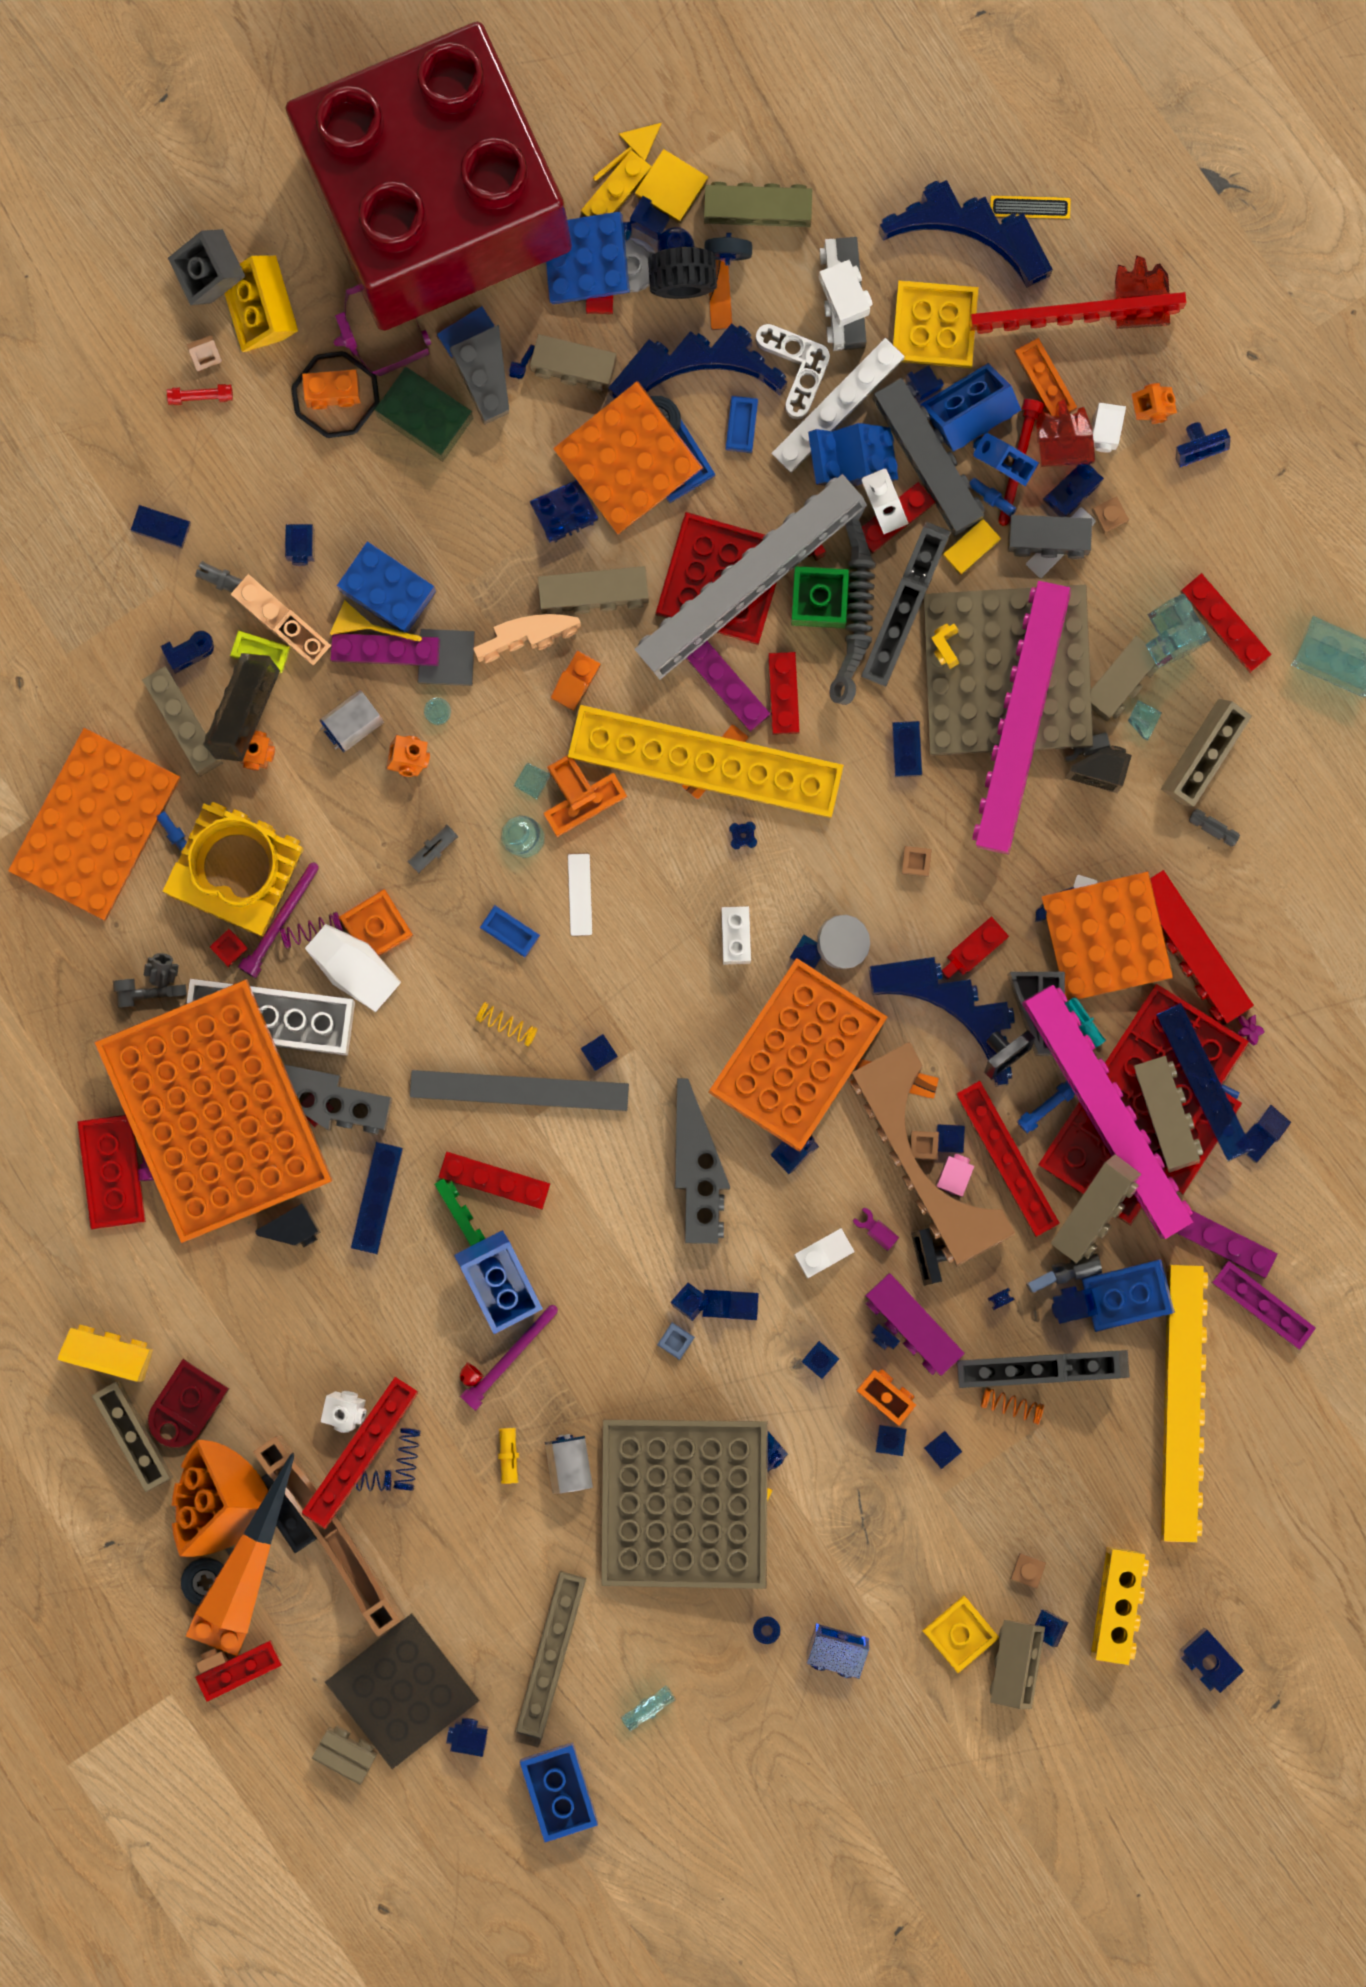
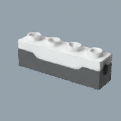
[820,237,867,351]

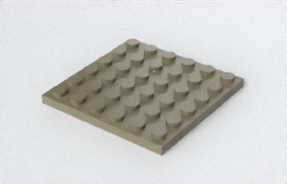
[924,585,1093,756]
[602,1420,768,1589]

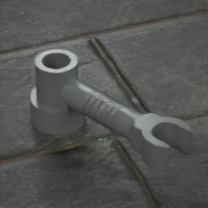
[113,979,187,1008]

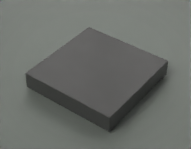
[418,629,475,686]

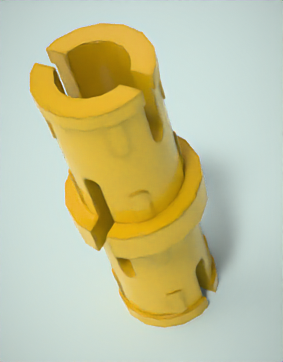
[498,1428,519,1484]

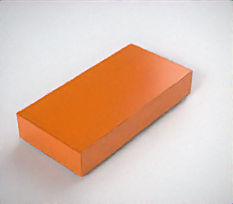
[547,755,597,811]

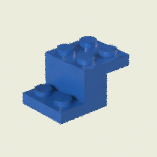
[808,423,898,486]

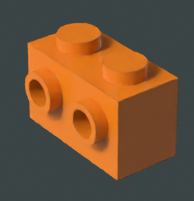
[302,369,361,409]
[856,1369,916,1426]

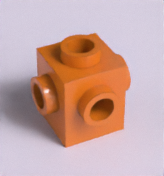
[1131,383,1177,424]
[234,730,275,771]
[386,735,430,777]

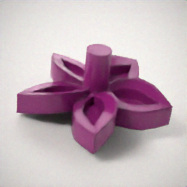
[1238,1014,1265,1046]

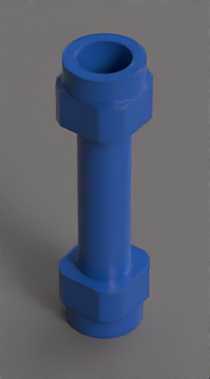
[1017,1081,1075,1133]

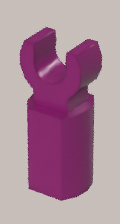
[853,1207,899,1251]

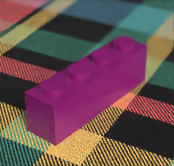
[865,1273,965,1376]

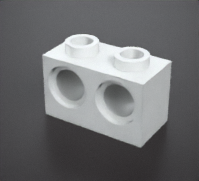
[721,906,751,965]

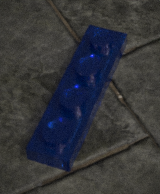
[351,1142,404,1255]

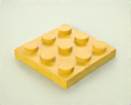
[893,280,979,368]

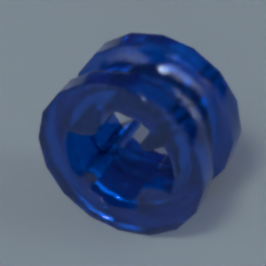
[987,1287,1015,1310]

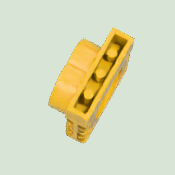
[162,802,304,938]

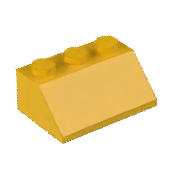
[224,255,298,352]
[57,1324,153,1382]

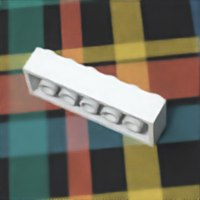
[187,979,355,1056]

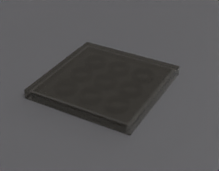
[325,1613,480,1770]

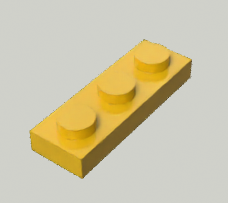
[581,150,652,217]

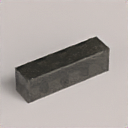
[203,653,280,762]

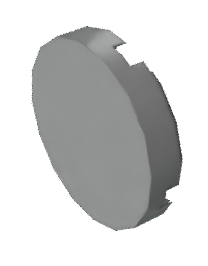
[625,238,655,292]
[817,915,870,969]

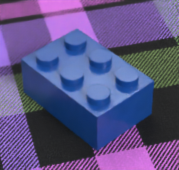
[337,541,436,633]
[454,1230,543,1334]
[520,1742,598,1842]

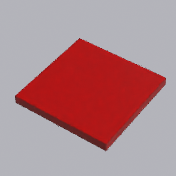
[655,512,777,645]

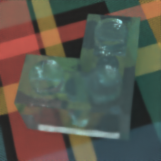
[1146,594,1211,668]

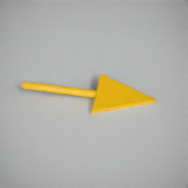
[593,123,662,181]

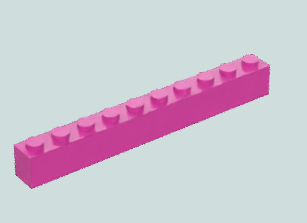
[972,581,1071,855]
[1021,985,1193,1239]

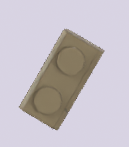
[312,1726,378,1785]

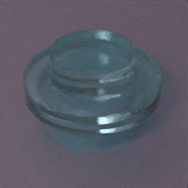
[424,698,451,725]

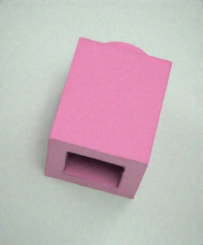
[936,1154,974,1198]

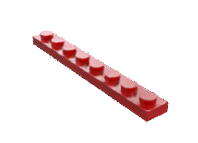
[969,292,1187,334]

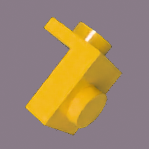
[931,624,959,669]

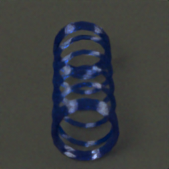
[393,1428,421,1491]
[356,1470,392,1492]

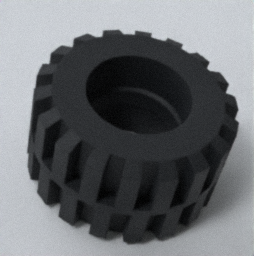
[648,247,717,299]

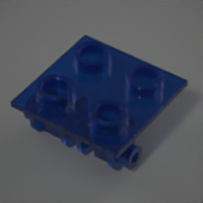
[529,480,598,543]

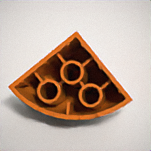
[172,1440,268,1557]

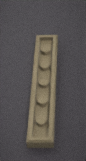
[516,1571,586,1739]

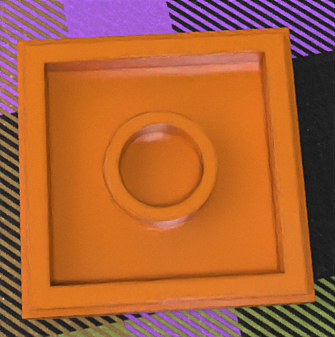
[339,889,413,956]

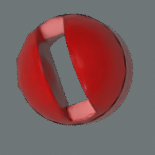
[459,1362,484,1387]

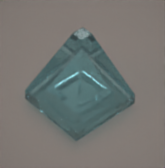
[1128,700,1162,741]
[514,763,551,799]

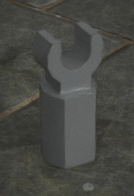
[1065,732,1111,762]
[1052,1253,1102,1284]

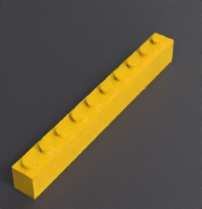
[1161,1265,1208,1542]

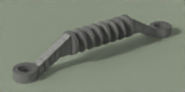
[829,509,876,705]

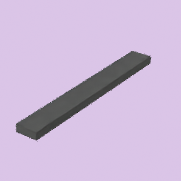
[410,1070,629,1111]

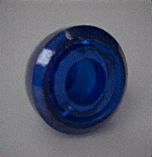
[657,227,695,252]

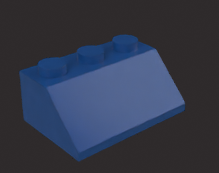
[920,363,1021,452]

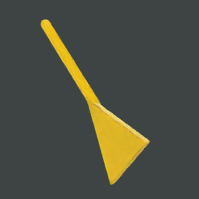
[330,600,422,642]

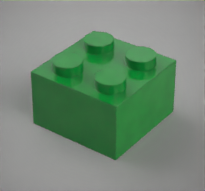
[791,566,849,629]

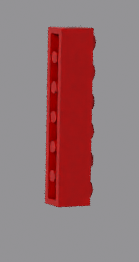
[1150,870,1254,1025]

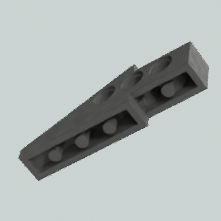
[861,521,951,687]
[284,1064,393,1134]
[675,1078,730,1244]
[957,1350,1130,1388]

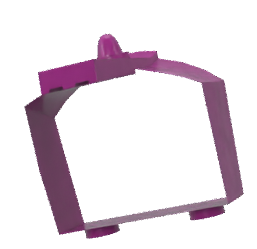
[333,285,431,376]

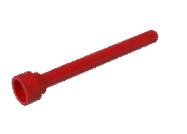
[998,399,1045,526]

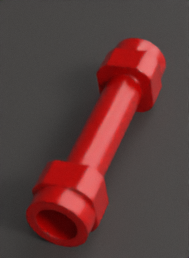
[167,384,233,405]

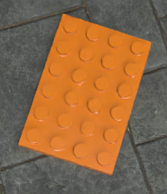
[8,728,181,921]
[708,958,888,1152]

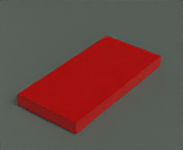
[77,1115,146,1230]

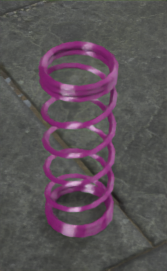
[280,912,343,949]

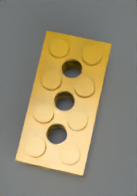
[1090,1547,1149,1665]

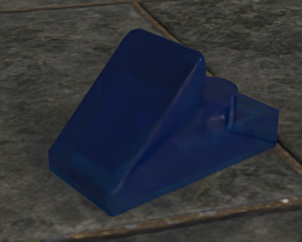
[1235,1105,1291,1163]
[702,1290,759,1320]

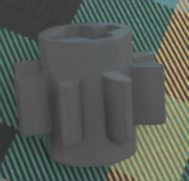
[143,953,179,987]

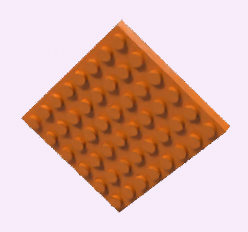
[95,979,333,1243]

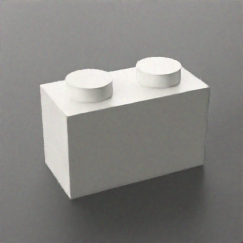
[819,260,873,327]

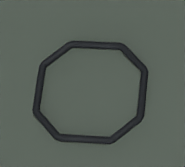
[291,351,380,438]

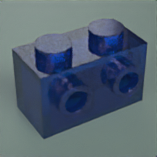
[806,1623,869,1679]

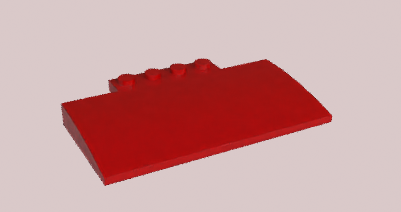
[1038,983,1249,1226]

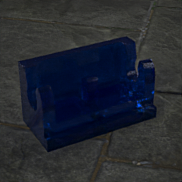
[1043,461,1104,517]

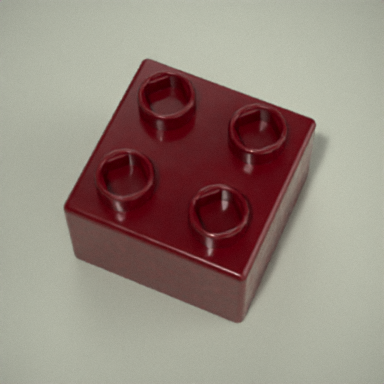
[285,21,572,331]

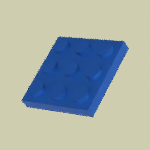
[546,212,630,305]

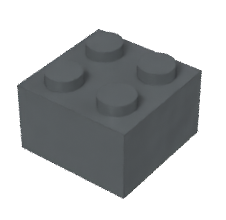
[168,229,245,305]

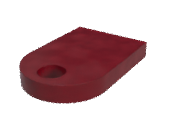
[148,1359,230,1448]

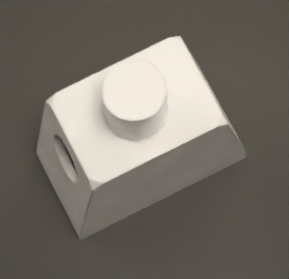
[861,469,909,534]

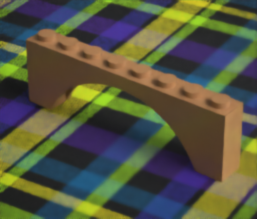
[850,1042,1015,1267]
[253,1435,405,1637]

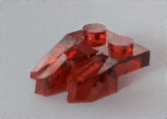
[1114,255,1170,329]
[1036,399,1095,467]

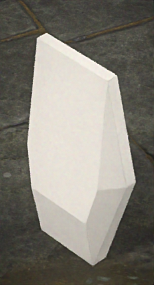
[305,924,401,1012]

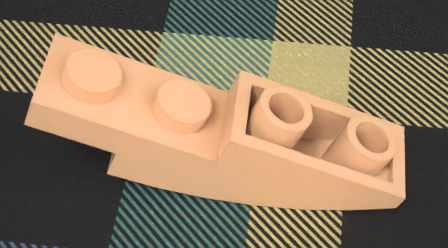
[230,574,331,666]
[473,614,581,663]

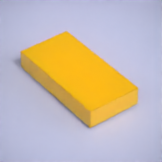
[943,519,1001,575]

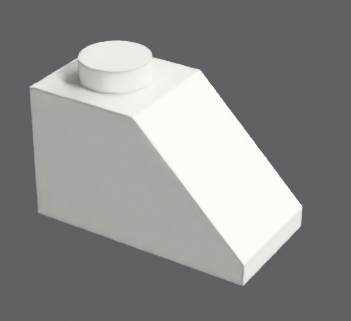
[1089,403,1126,452]
[794,1228,854,1279]

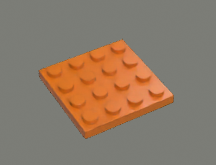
[553,382,703,534]
[1042,871,1173,1001]

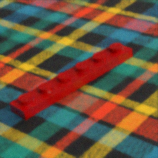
[956,1081,1060,1237]
[301,1377,418,1529]

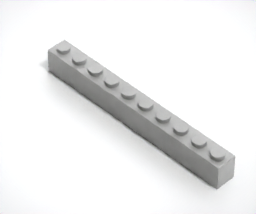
[635,474,867,680]

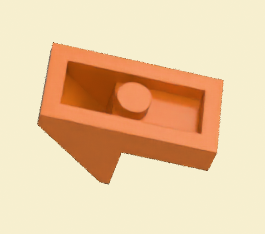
[551,650,601,711]

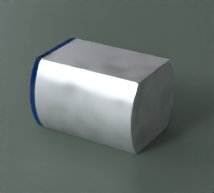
[319,690,384,753]
[545,1434,593,1494]

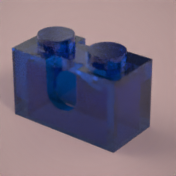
[1179,1627,1244,1693]

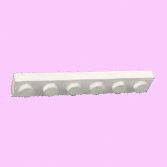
[772,338,905,473]

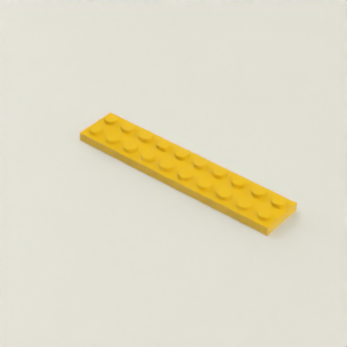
[568,705,844,818]

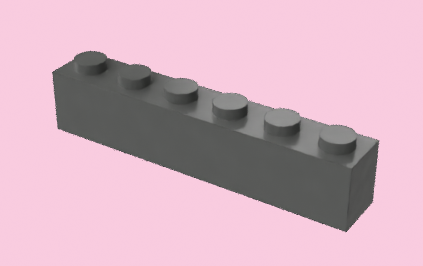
[873,378,985,537]

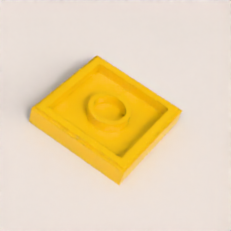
[635,149,709,223]
[922,1595,999,1673]

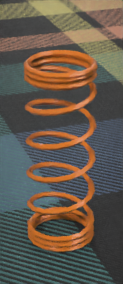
[981,1387,1044,1425]

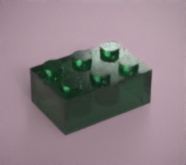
[375,366,474,462]

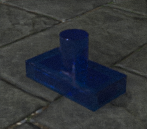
[1175,422,1231,468]

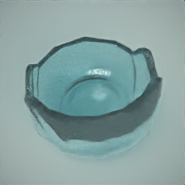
[501,815,545,858]

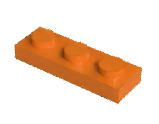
[1014,338,1077,422]
[543,773,627,837]

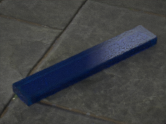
[1156,1003,1253,1162]

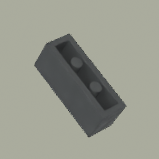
[1008,515,1092,559]

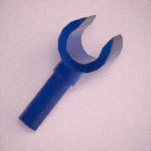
[509,344,535,379]

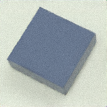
[1026,1271,1057,1293]
[657,1322,695,1360]

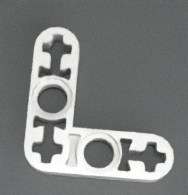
[756,324,830,420]

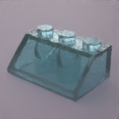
[1291,616,1366,698]

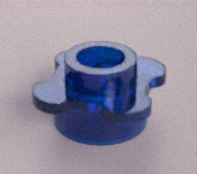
[729,821,757,850]

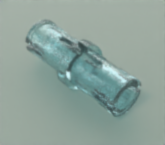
[621,1685,676,1732]

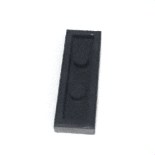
[261,1474,317,1554]

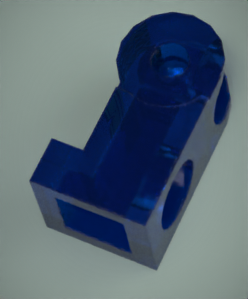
[160,631,215,674]

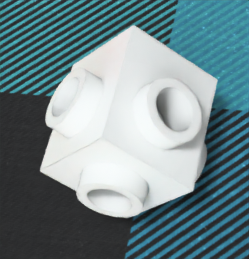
[321,1391,367,1433]

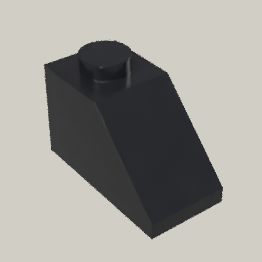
[255,1203,321,1248]

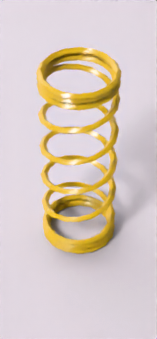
[476,1002,538,1047]

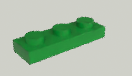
[434,1178,486,1246]

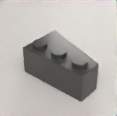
[450,325,509,425]
[1007,972,1065,1056]

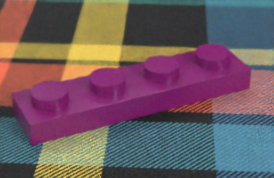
[330,634,440,666]
[686,641,771,732]
[1176,1210,1278,1278]
[1211,1261,1316,1350]

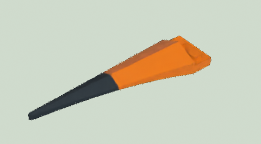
[186,1452,294,1656]

